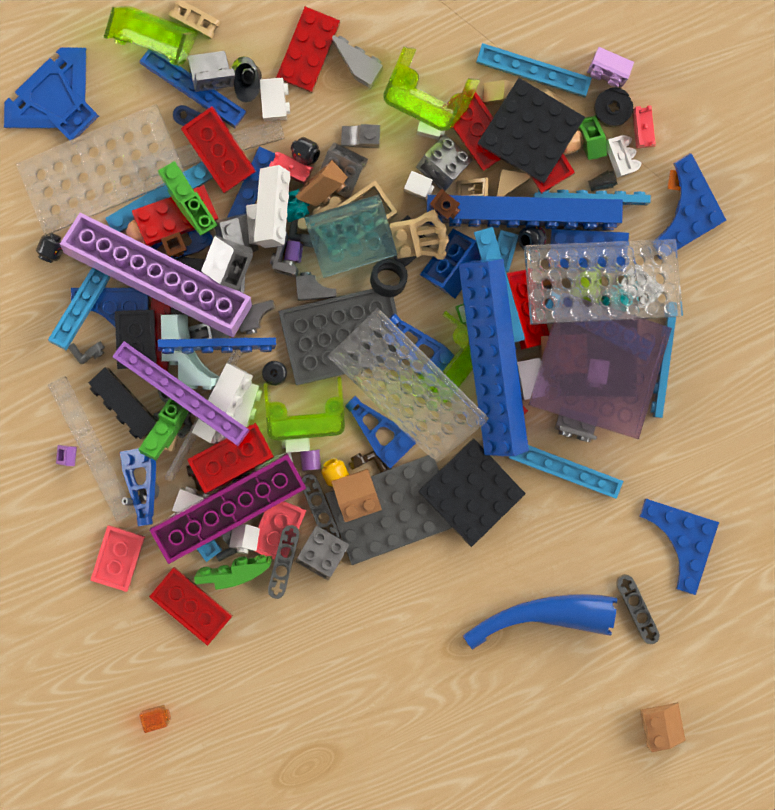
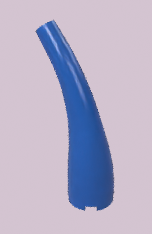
[463,594,617,650]

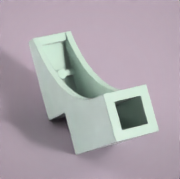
[161,314,220,390]

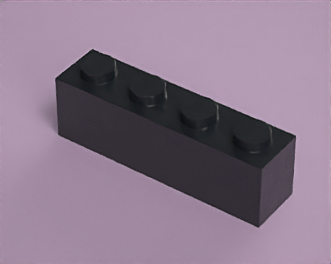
[88,367,158,439]

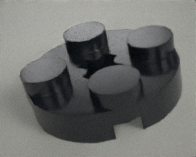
[594,87,634,127]

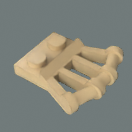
[390,210,449,260]

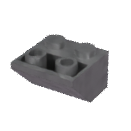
[201,235,253,291]

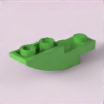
[158,161,218,235]
[138,398,189,461]
[194,555,272,590]

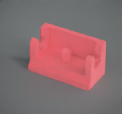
[632,105,656,149]
[269,152,313,185]

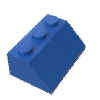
[420,228,481,299]

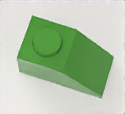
[579,116,607,160]

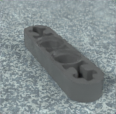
[302,474,340,538]
[268,525,300,599]
[616,574,660,644]

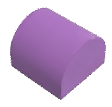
[284,241,303,263]
[56,445,77,466]
[300,449,321,471]

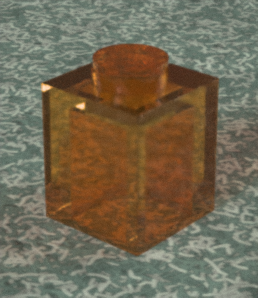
[139,705,171,733]

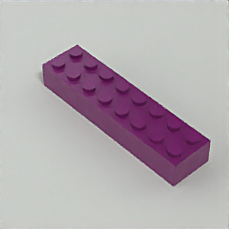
[149,453,306,564]

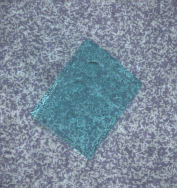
[304,194,398,278]

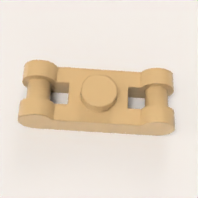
[168,0,221,39]
[298,196,341,232]

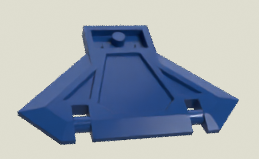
[4,47,99,142]

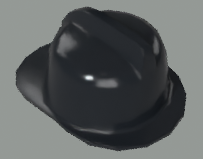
[231,56,262,102]

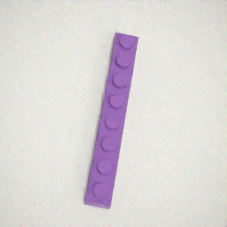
[112,341,250,446]

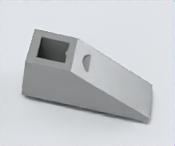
[332,35,383,89]

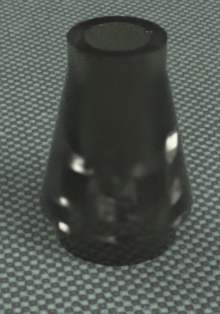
[588,170,618,192]

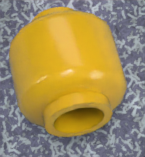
[321,458,349,487]

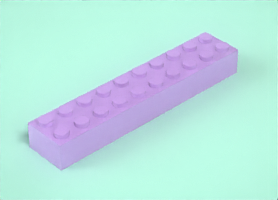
[60,213,252,338]

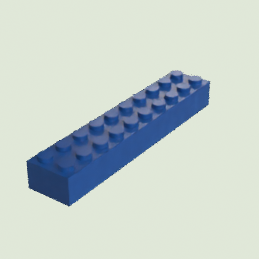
[426,195,623,231]
[458,258,529,457]

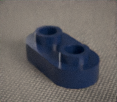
[173,105,201,126]

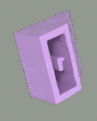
[587,47,634,88]

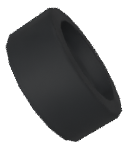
[370,259,408,297]

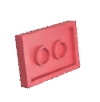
[254,501,307,560]
[90,525,145,592]

